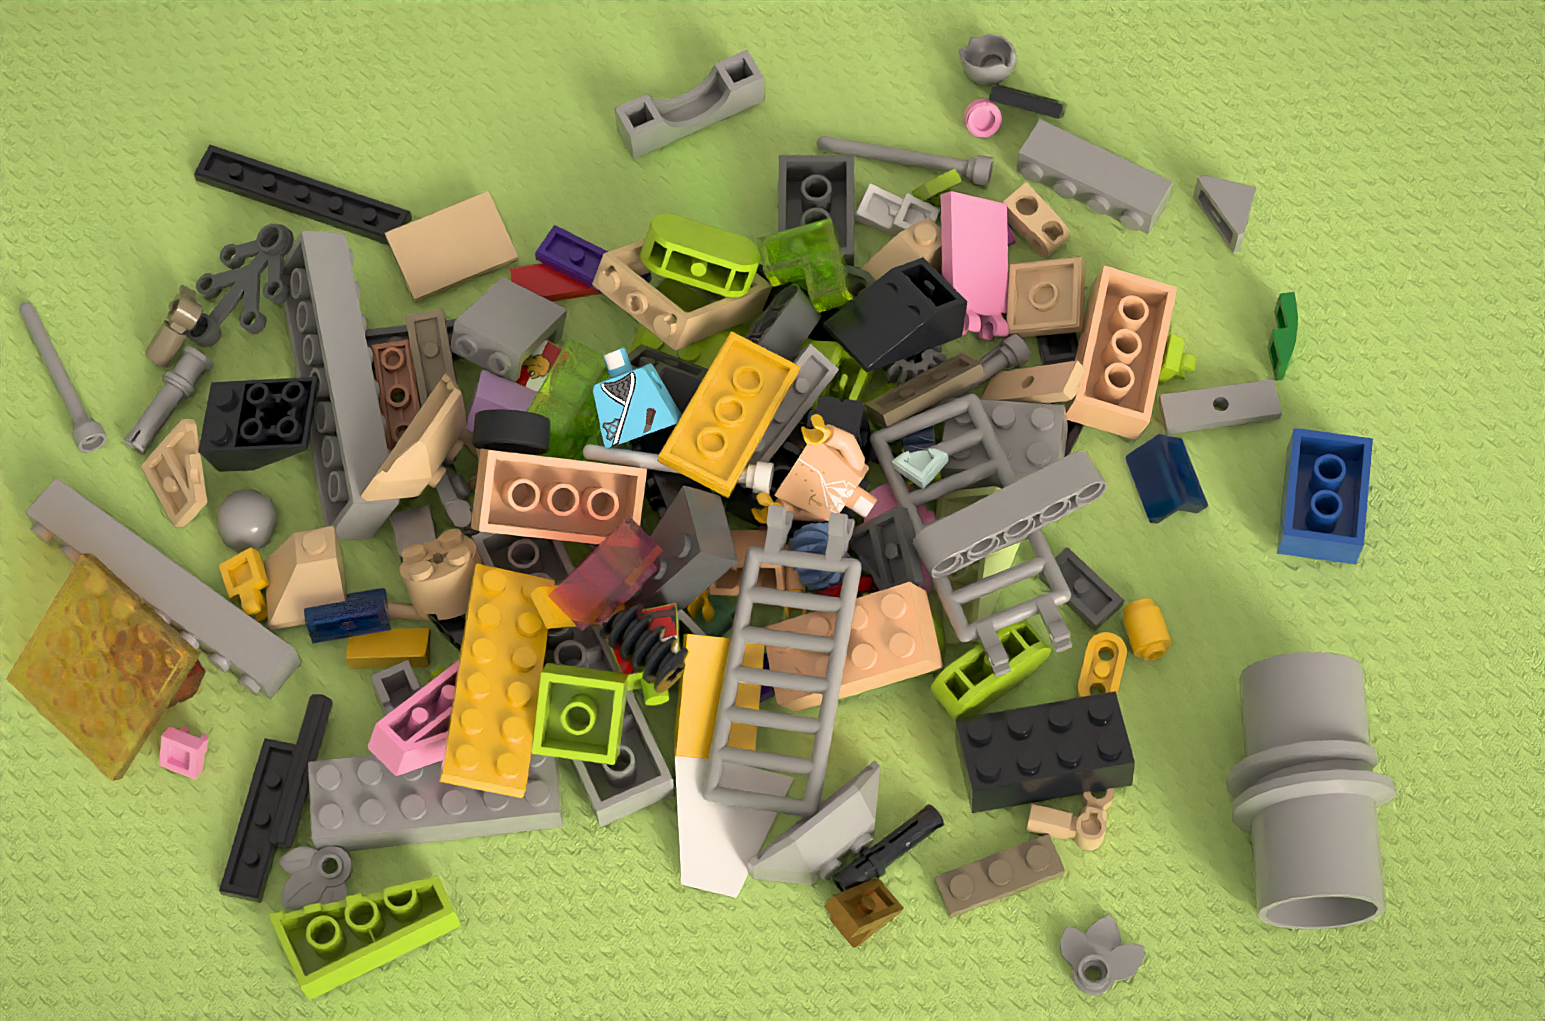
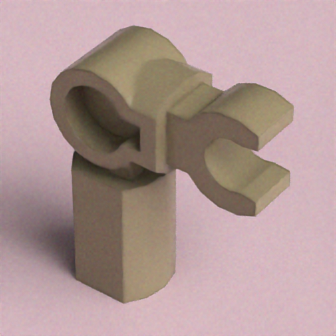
[145,285,203,368]

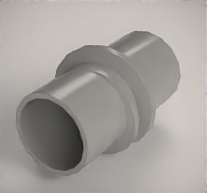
[1226,652,1397,929]

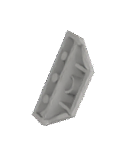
[748,760,880,885]

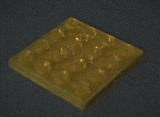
[6,553,201,781]

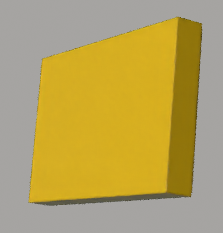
[672,634,765,759]

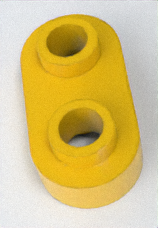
[1077,632,1127,698]

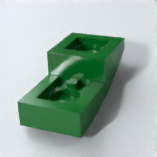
[1267,292,1298,381]

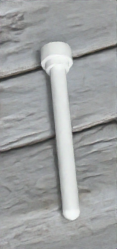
[583,444,774,494]

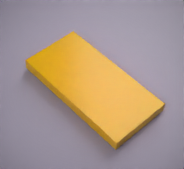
[657,331,801,498]

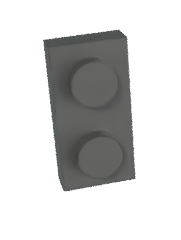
[1038,547,1124,631]

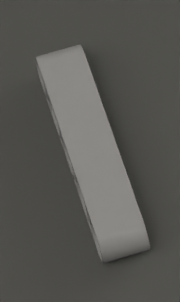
[913,451,1107,578]

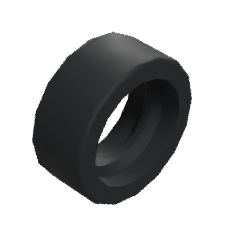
[472,409,550,455]

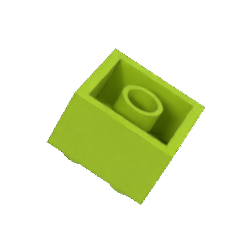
[532,663,629,765]

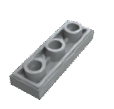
[1158,379,1282,435]

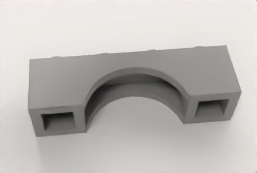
[614,50,765,160]

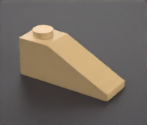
[858,217,942,295]

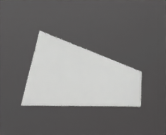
[674,748,794,898]

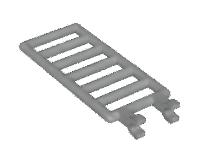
[869,394,1072,677]
[702,505,862,818]

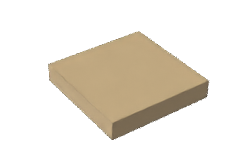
[1006,256,1086,338]

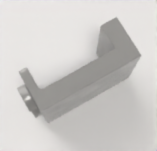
[450,277,567,382]

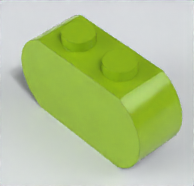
[640,213,762,298]
[930,619,1051,721]

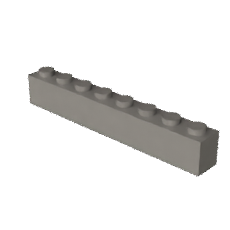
[25,478,301,699]

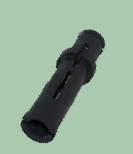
[832,804,944,892]

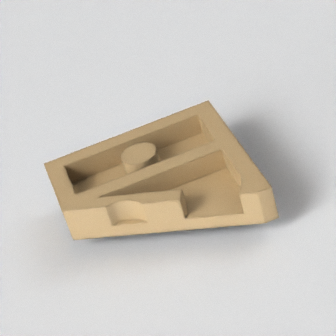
[141,419,207,527]

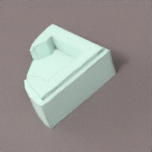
[892,448,949,489]

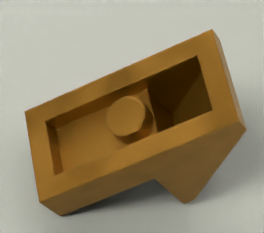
[824,878,904,947]

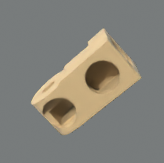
[1002,182,1070,257]

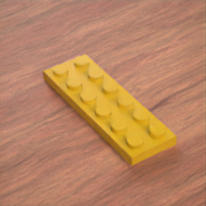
[440,563,555,798]

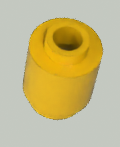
[1122,598,1172,661]

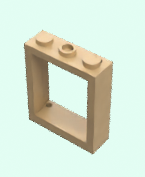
[592,239,773,350]

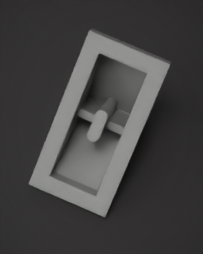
[1193,175,1256,254]

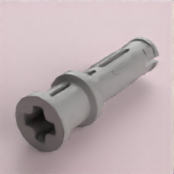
[123,346,214,455]

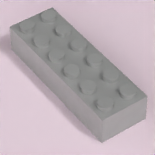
[308,736,564,852]

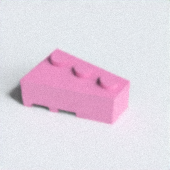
[367,660,459,776]

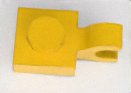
[219,547,270,623]

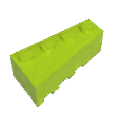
[268,876,461,1001]

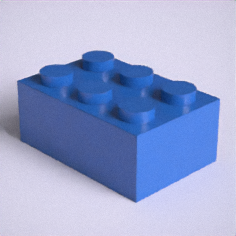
[1277,428,1373,565]

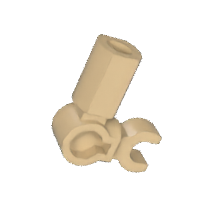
[1026,788,1114,850]

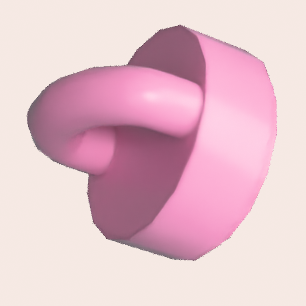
[963,98,1002,138]

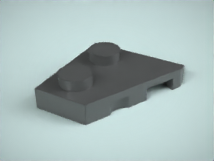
[848,506,925,591]

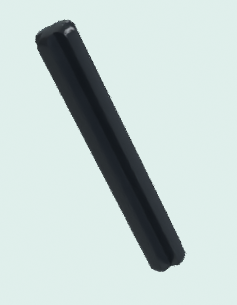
[268,694,333,848]

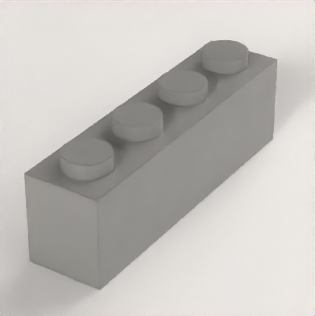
[1016,119,1173,235]

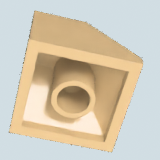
[264,526,349,630]

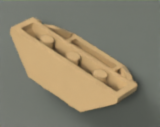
[361,372,467,501]

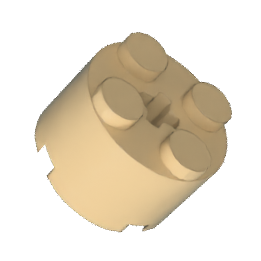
[400,529,483,620]

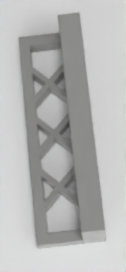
[737,344,839,488]

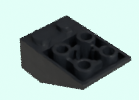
[823,257,968,373]
[198,377,319,472]

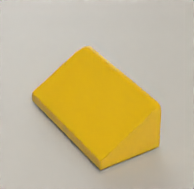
[346,628,430,669]

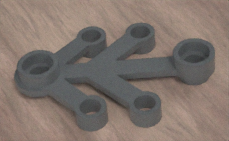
[186,224,294,347]

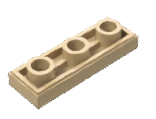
[981,360,1085,403]

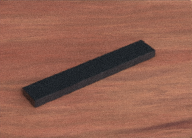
[194,144,412,245]

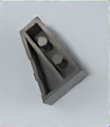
[619,485,738,611]

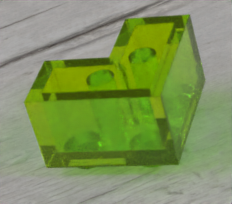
[756,218,854,312]

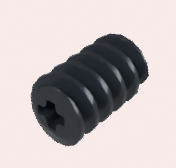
[599,603,689,693]

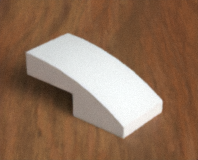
[854,183,941,236]

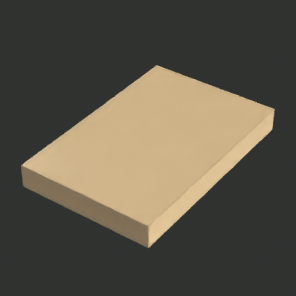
[385,191,519,303]

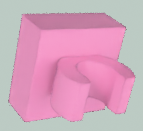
[159,726,208,779]

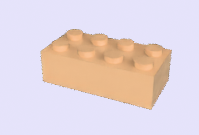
[1065,265,1177,440]
[471,448,647,549]
[762,582,943,712]

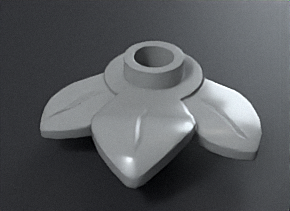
[279,846,353,910]
[1060,915,1145,995]

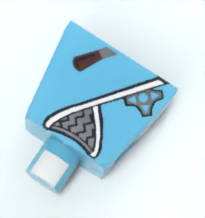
[593,348,682,449]

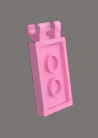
[941,191,1009,341]

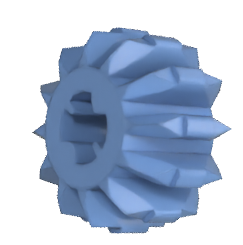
[790,522,850,591]

